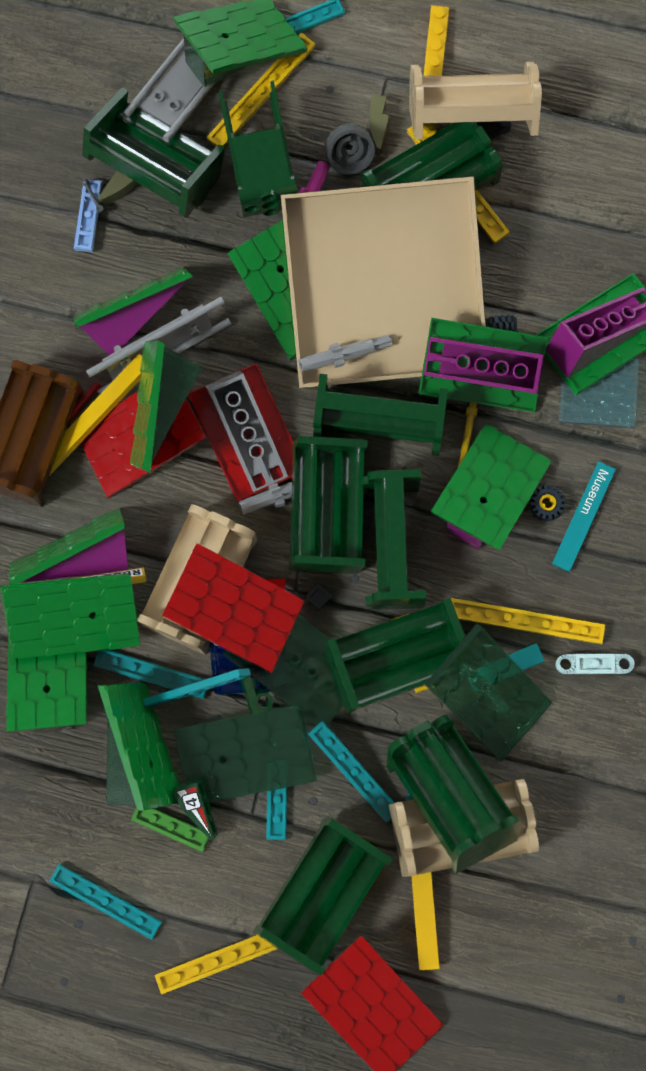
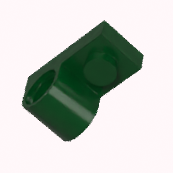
[240,677,273,716]

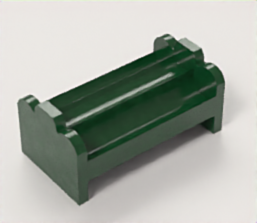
[82,87,225,218]
[362,122,503,191]
[313,374,448,456]
[288,436,367,574]
[361,469,426,610]
[324,598,476,714]
[386,714,522,875]
[253,818,393,976]

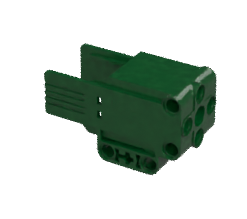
[218,80,297,218]

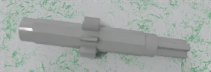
[298,335,392,372]
[238,482,292,515]

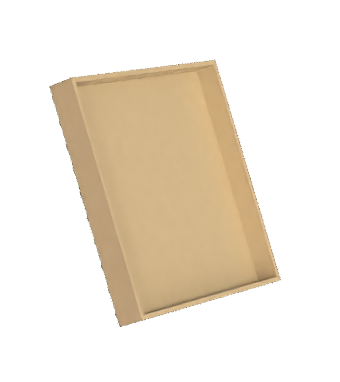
[281,177,485,388]

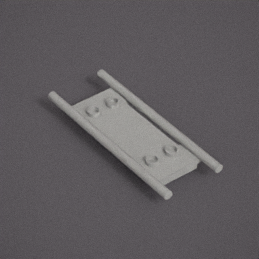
[122,37,224,142]
[86,297,232,394]

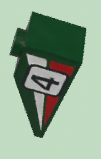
[174,778,218,840]

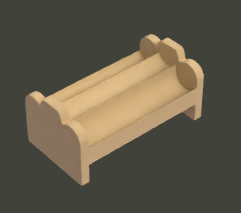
[409,62,542,139]
[137,505,258,654]
[388,779,539,877]

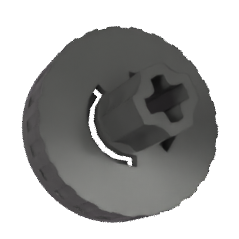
[325,123,375,174]

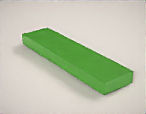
[131,807,209,852]

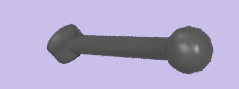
[82,179,104,213]

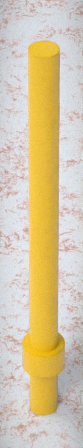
[458,402,478,467]

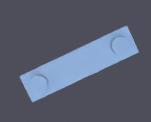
[74,179,103,252]

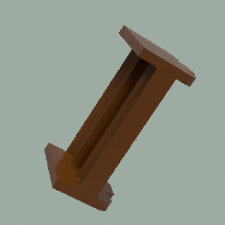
[0,360,84,507]

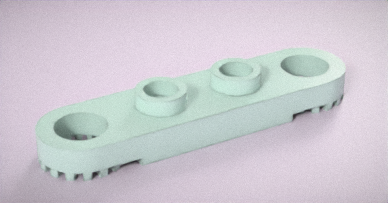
[555,654,635,674]

